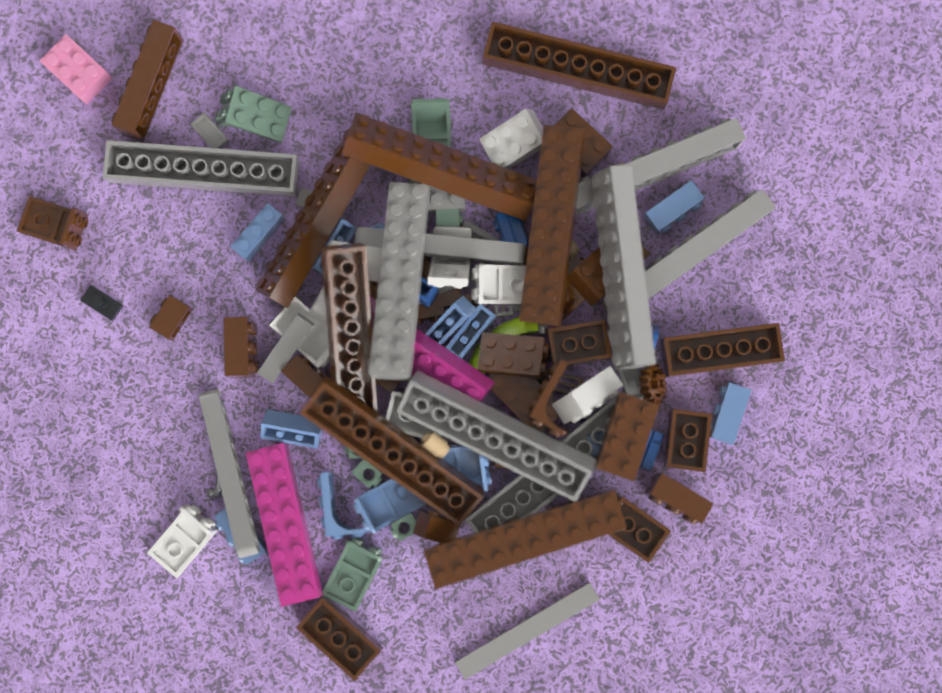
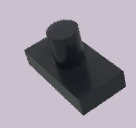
[80,285,124,321]

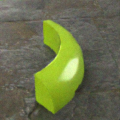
[468,316,538,375]

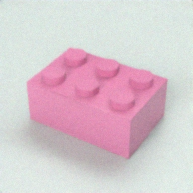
[39,34,112,105]

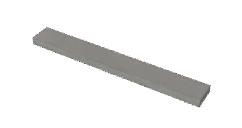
[455,582,600,679]

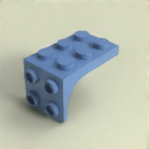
[442,444,491,491]
[317,472,367,540]
[353,479,427,534]

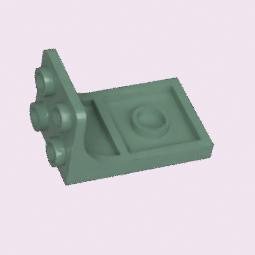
[214,86,292,143]
[411,98,451,148]
[322,537,385,612]

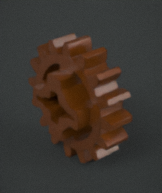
[639,364,667,405]

